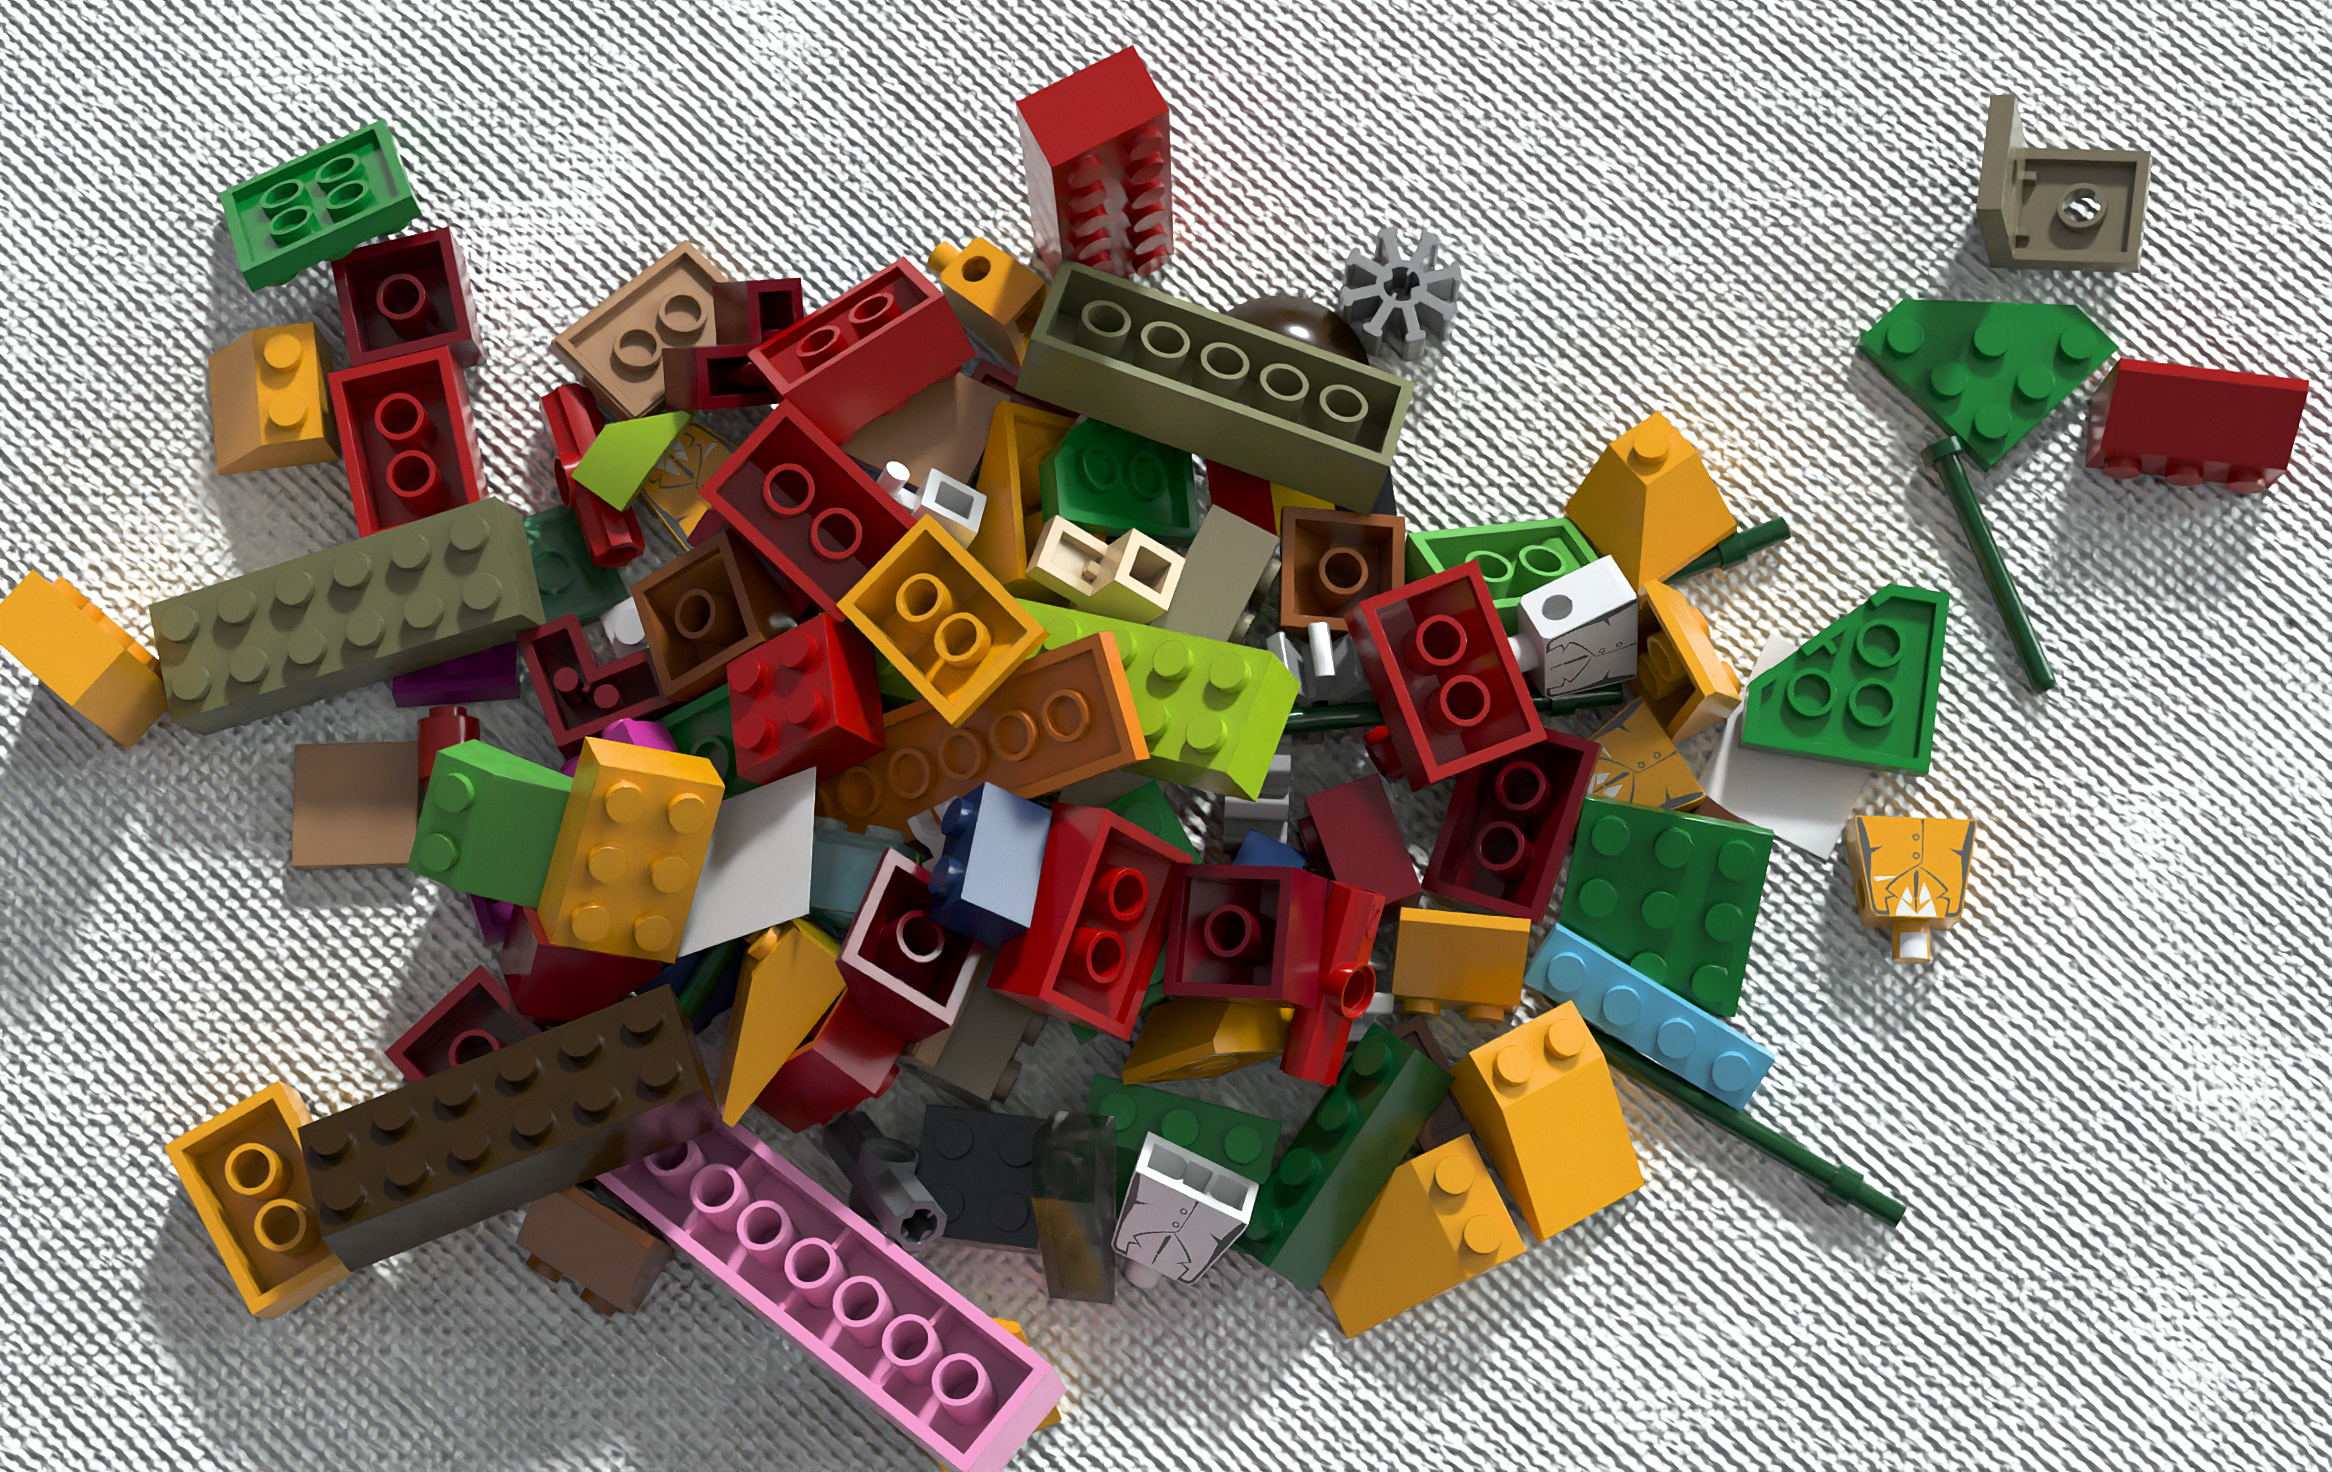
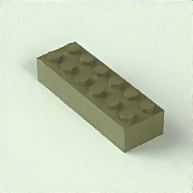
[1015,257,1415,517]
[148,496,546,736]

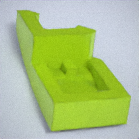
[571,410,696,512]

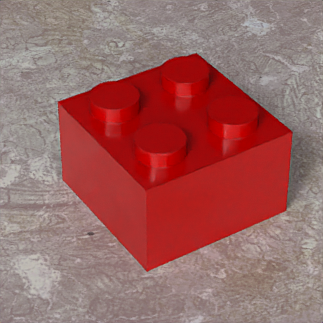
[726,612,887,786]

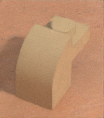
[1025,514,1186,625]

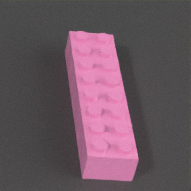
[591,1107,1067,1472]

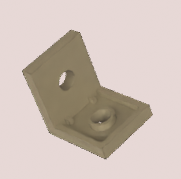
[1976,95,2152,273]

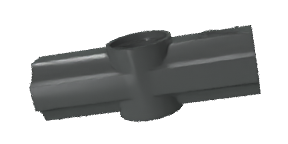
[822,1111,947,1251]

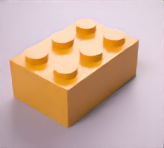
[0,569,169,750]
[537,736,725,964]
[164,1080,362,1321]

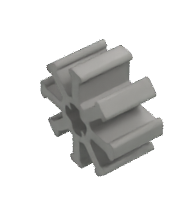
[1339,227,1462,362]
[1266,622,1376,745]
[1223,734,1292,854]

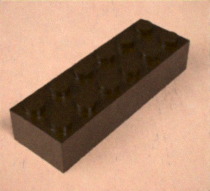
[297,983,724,1272]

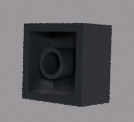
[916,1104,1058,1256]

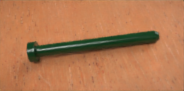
[1919,435,2056,694]

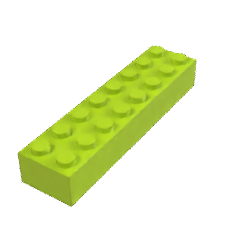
[819,598,1301,802]

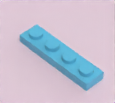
[1523,922,1775,1112]

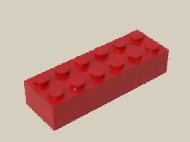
[1015,45,1174,280]

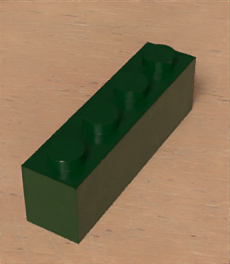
[1234,1022,1456,1294]

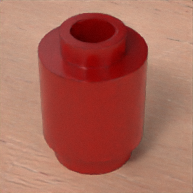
[416,705,480,796]

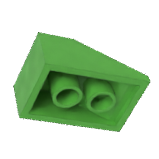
[1404,517,1599,638]
[407,739,574,909]

